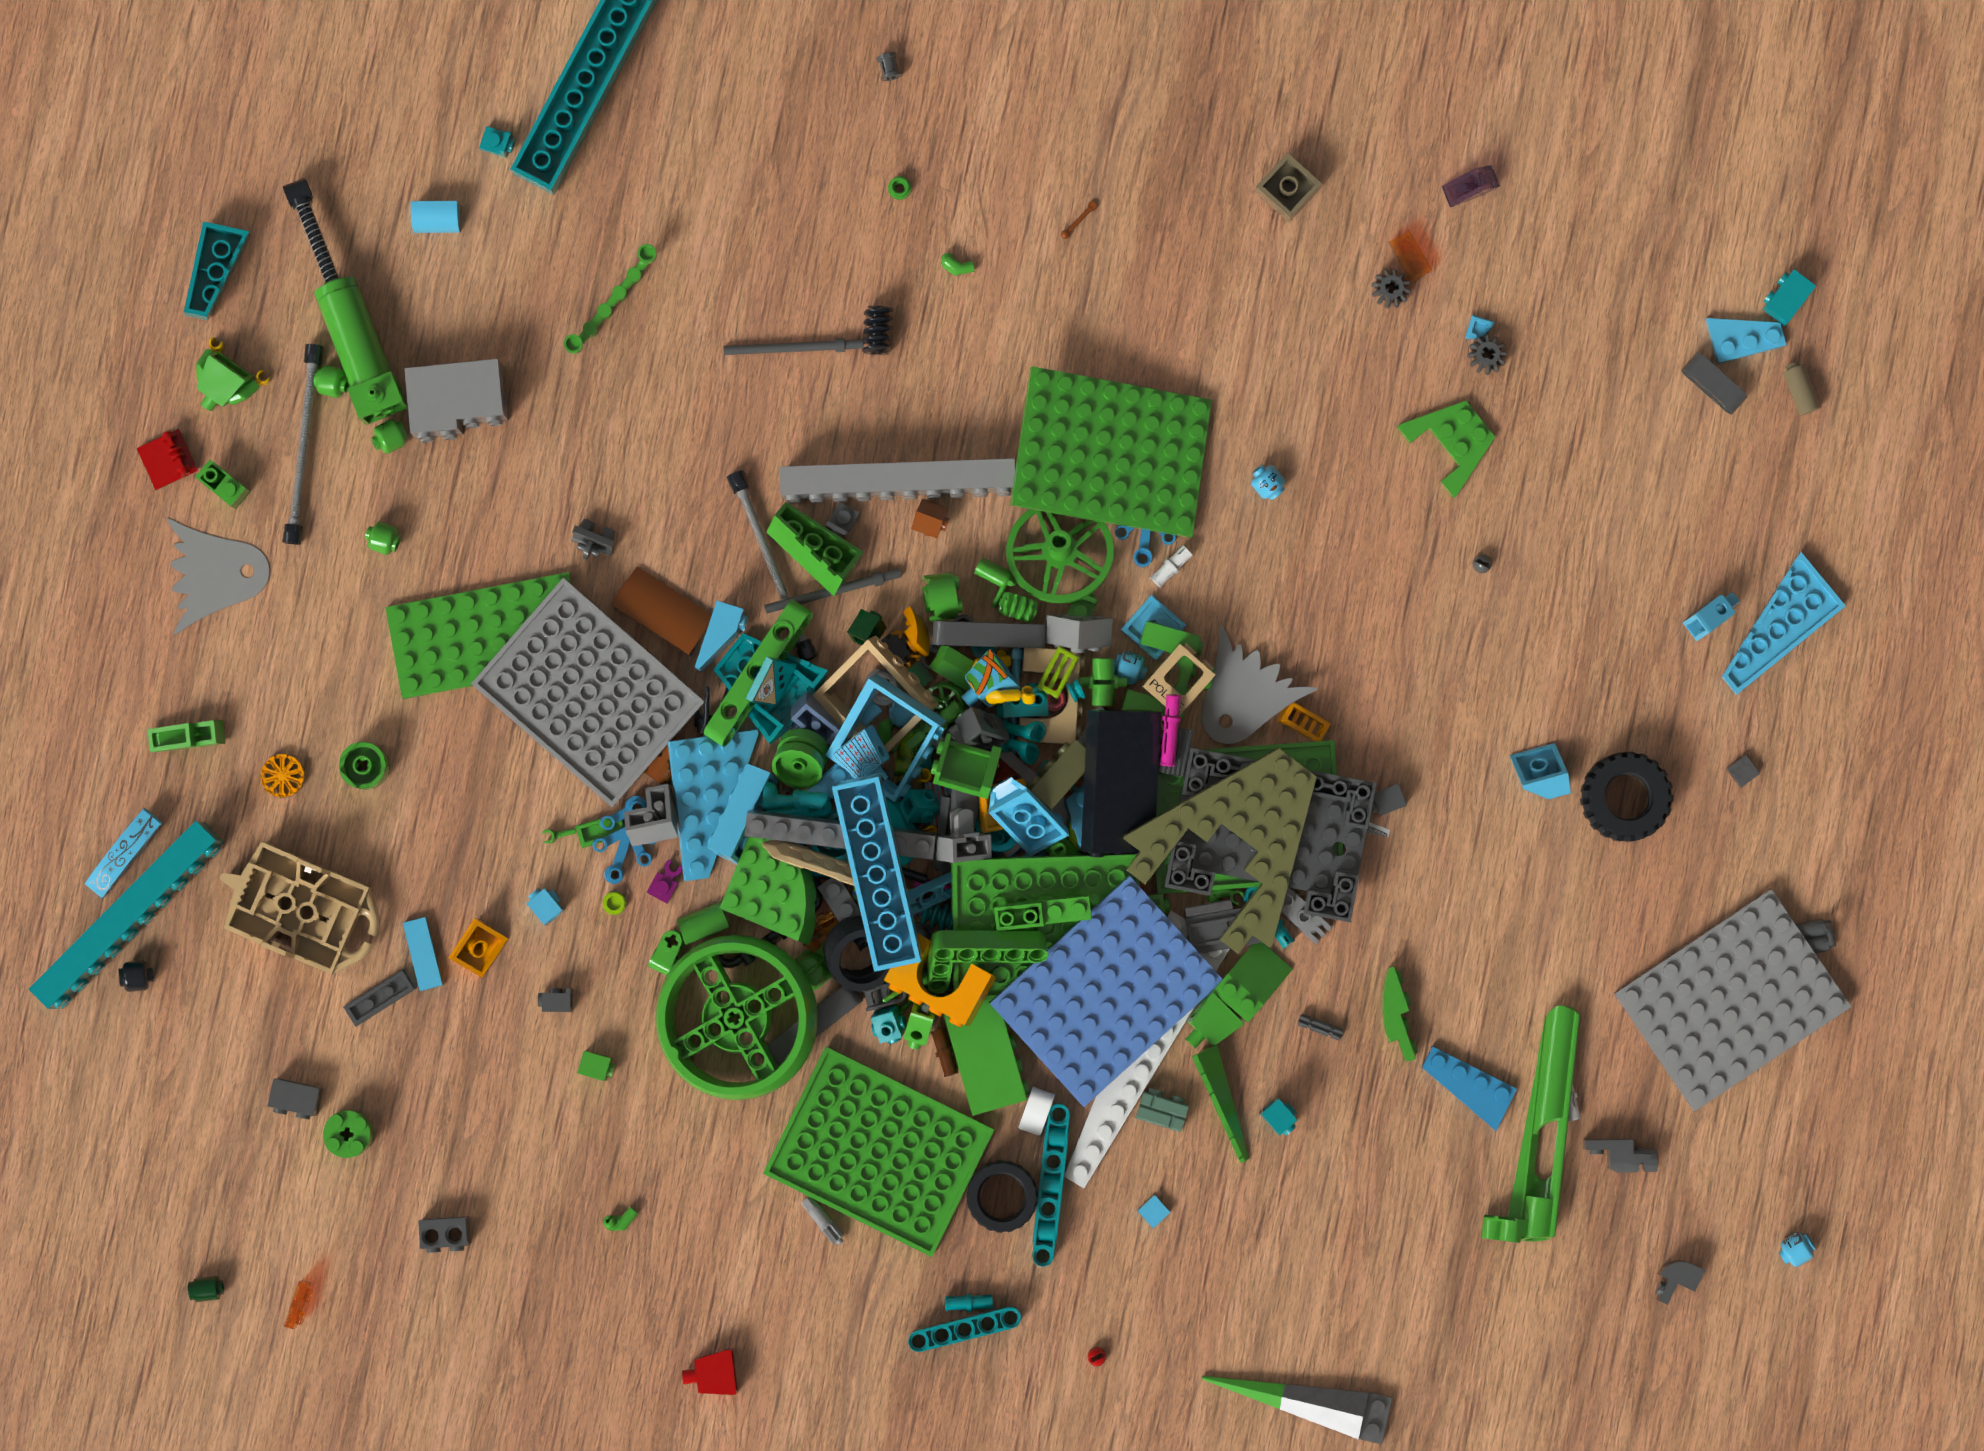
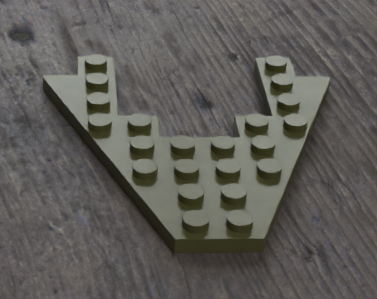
[1123,747,1317,954]

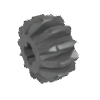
[1371,269,1411,308]
[1467,335,1508,375]

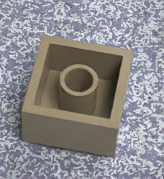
[1255,153,1322,222]

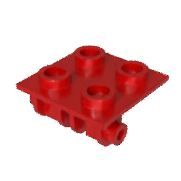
[136,429,198,490]

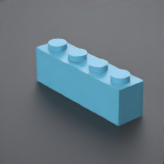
[707,763,779,865]

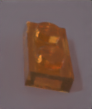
[1389,230,1433,283]
[284,1280,313,1329]

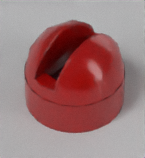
[1087,1347,1106,1366]

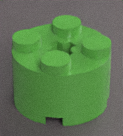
[922,572,963,622]
[339,742,390,790]
[323,1110,374,1158]

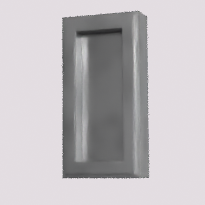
[1185,900,1233,918]

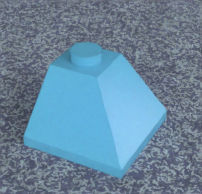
[1510,743,1571,799]

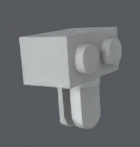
[936,808,992,863]

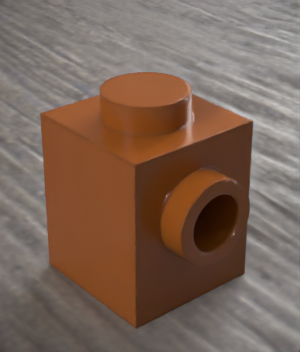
[911,498,950,538]

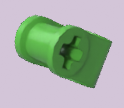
[648,930,684,976]

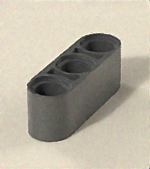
[1681,352,1748,415]

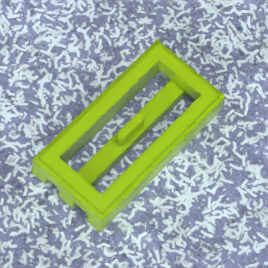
[1037,646,1079,699]

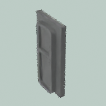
[1185,908,1261,954]

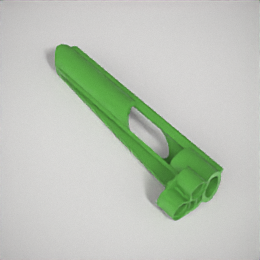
[1481,1005,1580,1243]

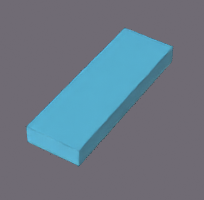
[403,917,443,991]

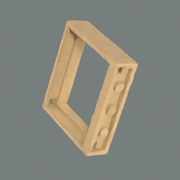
[813,636,939,755]

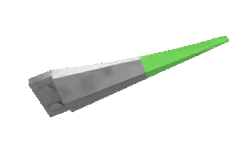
[1202,1376,1392,1445]

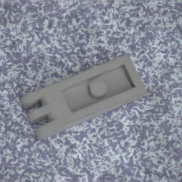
[1281,888,1332,945]

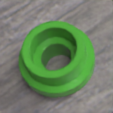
[888,176,911,200]

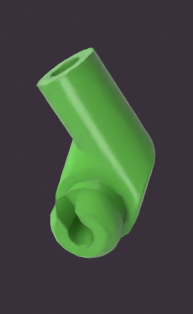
[603,1206,639,1231]

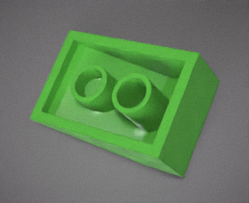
[1211,942,1293,1022]

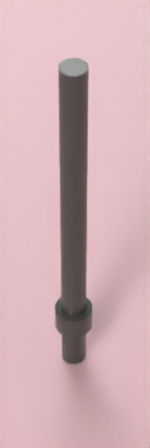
[724,338,864,355]
[764,568,901,614]

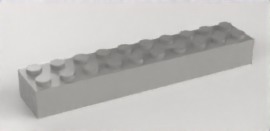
[779,459,1015,504]

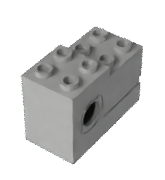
[404,359,509,442]

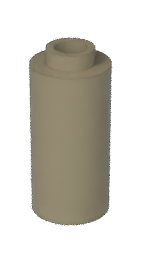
[1783,362,1822,416]

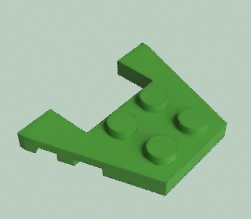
[1397,401,1495,498]

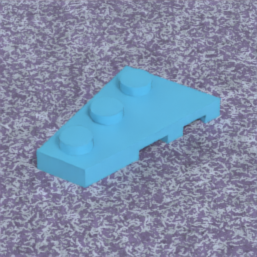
[1705,318,1786,364]

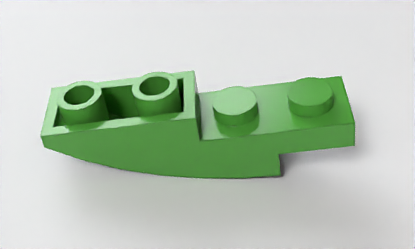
[994,895,1092,931]
[1382,966,1418,1062]

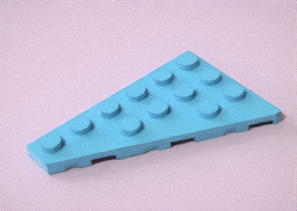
[667,729,758,881]

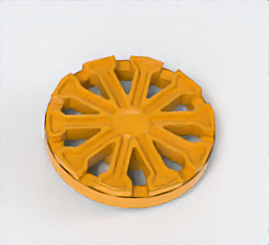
[260,754,305,798]

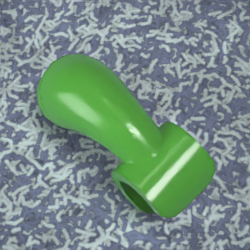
[1207,889,1244,906]

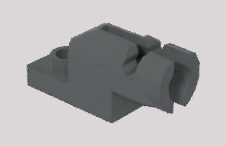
[1583,1139,1658,1173]

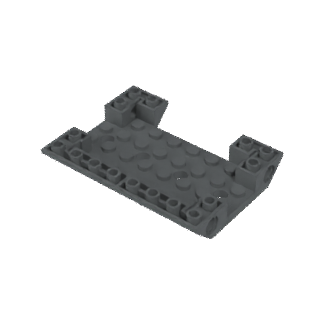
[1164,748,1376,922]

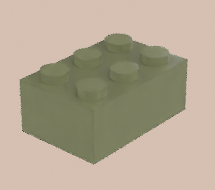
[1026,739,1086,810]

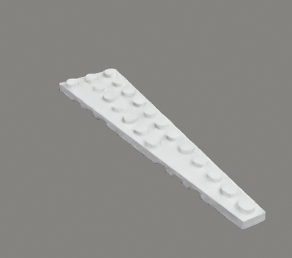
[1064,910,1230,1188]

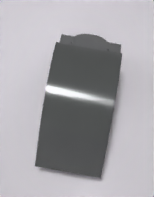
[1655,1260,1705,1305]

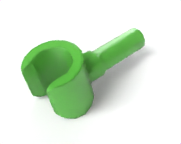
[541,828,576,844]

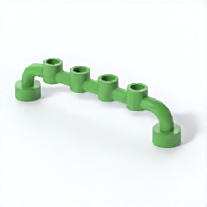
[564,244,657,354]

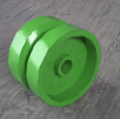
[772,728,829,789]

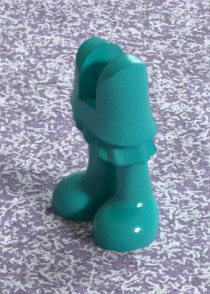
[1000,717,1046,765]
[763,783,833,818]

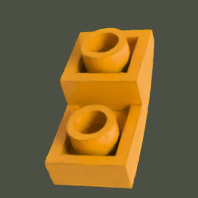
[903,606,929,657]

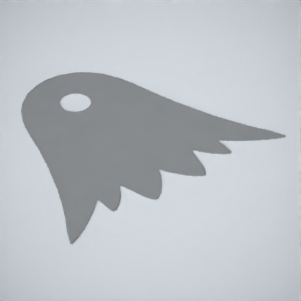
[167,518,270,635]
[1201,625,1318,744]

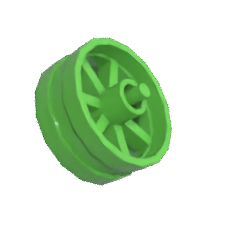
[928,681,967,725]

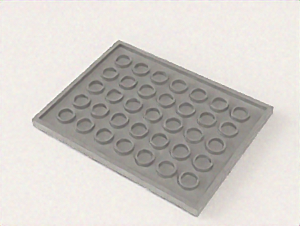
[471,578,705,807]
[1614,889,1851,1112]

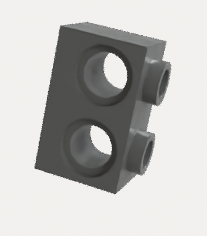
[418,1216,470,1253]

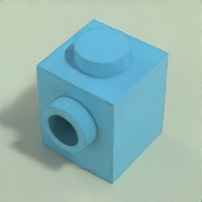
[526,888,565,926]

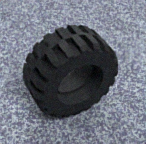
[1580,751,1674,842]

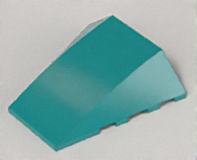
[713,633,829,744]

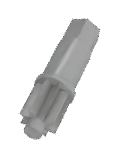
[801,1197,844,1246]

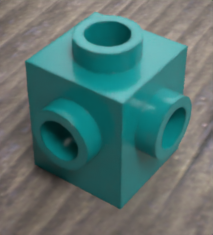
[899,789,940,823]
[871,1004,907,1044]

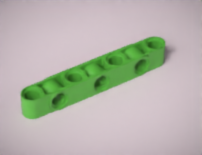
[704,600,813,747]

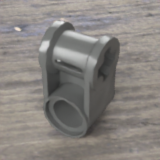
[863,983,908,1012]

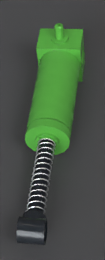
[283,178,408,425]

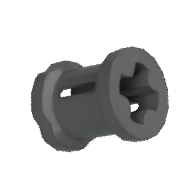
[876,52,902,81]

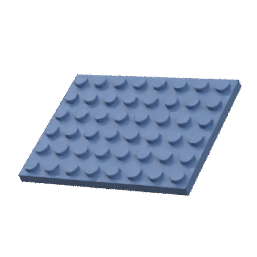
[989,876,1223,1107]

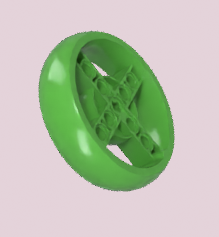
[655,935,818,1100]

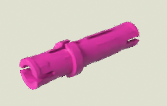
[1160,694,1181,767]

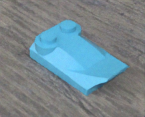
[989,777,1069,856]

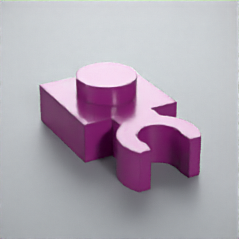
[646,860,683,904]

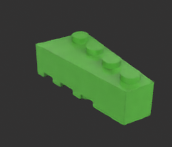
[766,502,864,596]

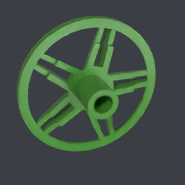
[1006,509,1114,603]

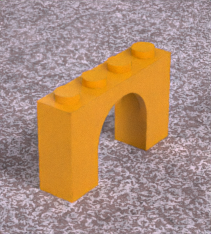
[884,933,997,1028]

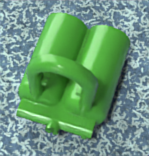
[974,557,1017,608]

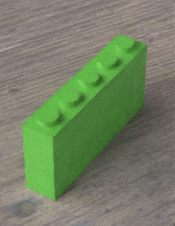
[944,1000,1030,1116]

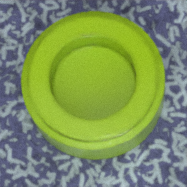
[602,892,627,915]

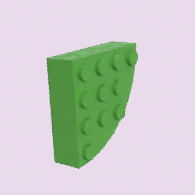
[720,837,817,945]

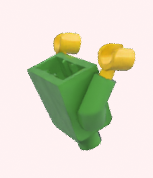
[196,337,270,411]

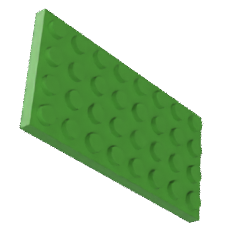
[385,572,572,699]

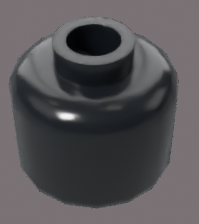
[119,960,154,992]

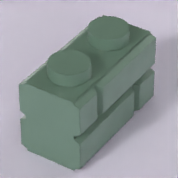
[1135,1088,1189,1132]

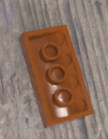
[610,567,712,656]

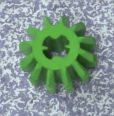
[998,592,1038,623]

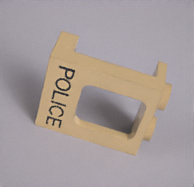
[1141,643,1215,716]

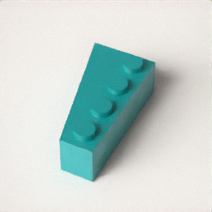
[184,221,251,321]

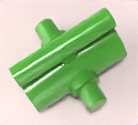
[1080,658,1127,706]

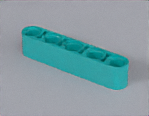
[908,1306,1021,1352]

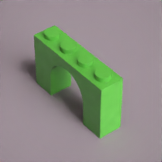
[1121,621,1204,724]

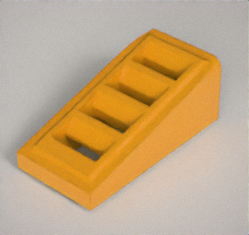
[1276,702,1331,742]

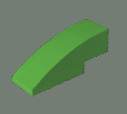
[147,720,225,752]

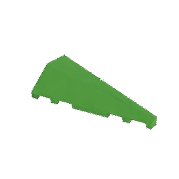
[1192,1044,1249,1163]

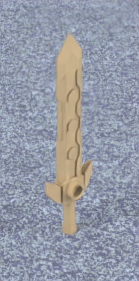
[762,840,917,901]

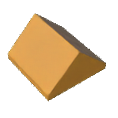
[448,918,508,978]

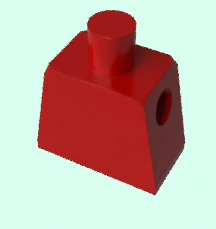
[682,1348,738,1395]

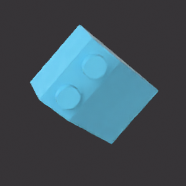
[695,601,749,672]

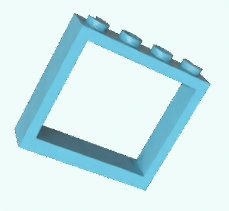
[825,674,946,802]

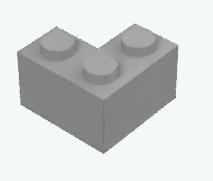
[1045,614,1113,653]
[624,784,678,846]

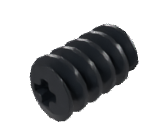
[862,306,894,355]

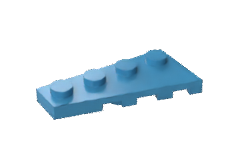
[1422,1046,1517,1131]

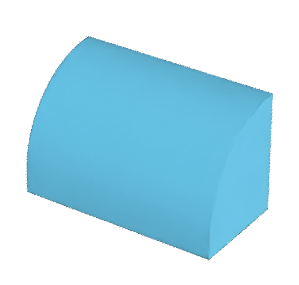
[411,201,460,233]

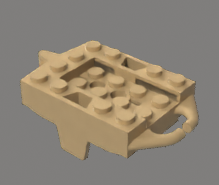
[220,842,380,974]

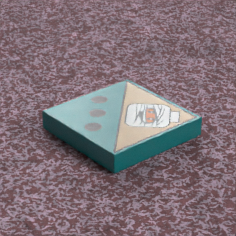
[746,657,797,706]

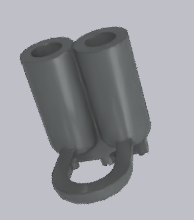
[1796,919,1836,954]

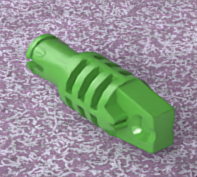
[906,700,964,750]

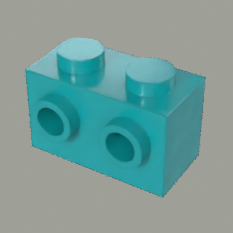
[1762,269,1816,326]
[996,683,1049,717]
[1259,1098,1297,1136]

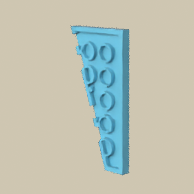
[1721,552,1846,695]

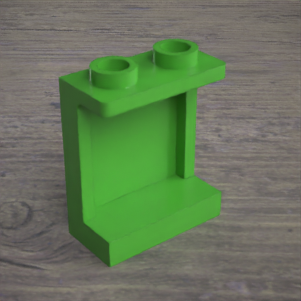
[931,733,1002,799]

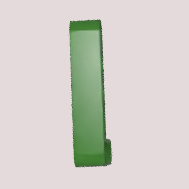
[926,930,1048,994]

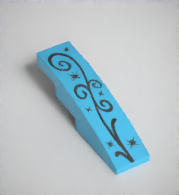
[84,808,163,898]

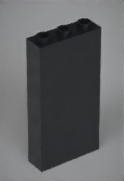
[1081,709,1161,857]

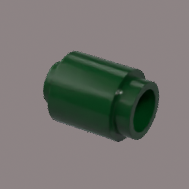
[188,1276,224,1302]

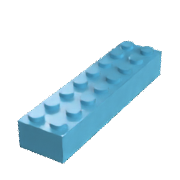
[832,773,922,972]

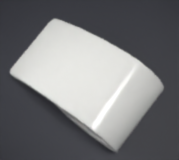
[1018,1087,1055,1136]

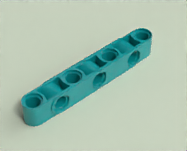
[1032,1103,1070,1267]

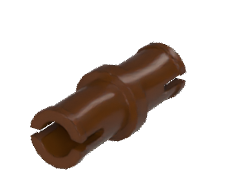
[931,1028,959,1077]

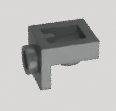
[825,502,860,538]

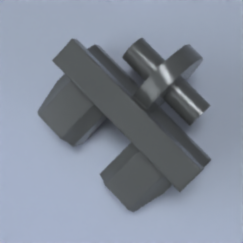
[572,519,615,560]

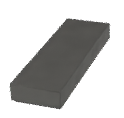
[343,969,416,1027]

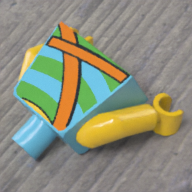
[961,649,1035,707]

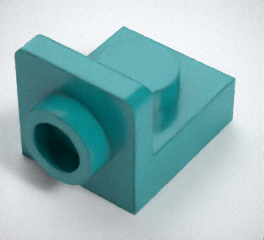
[479,126,515,158]

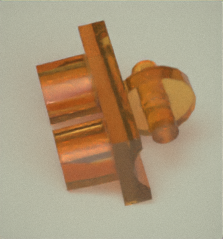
[801,912,840,952]

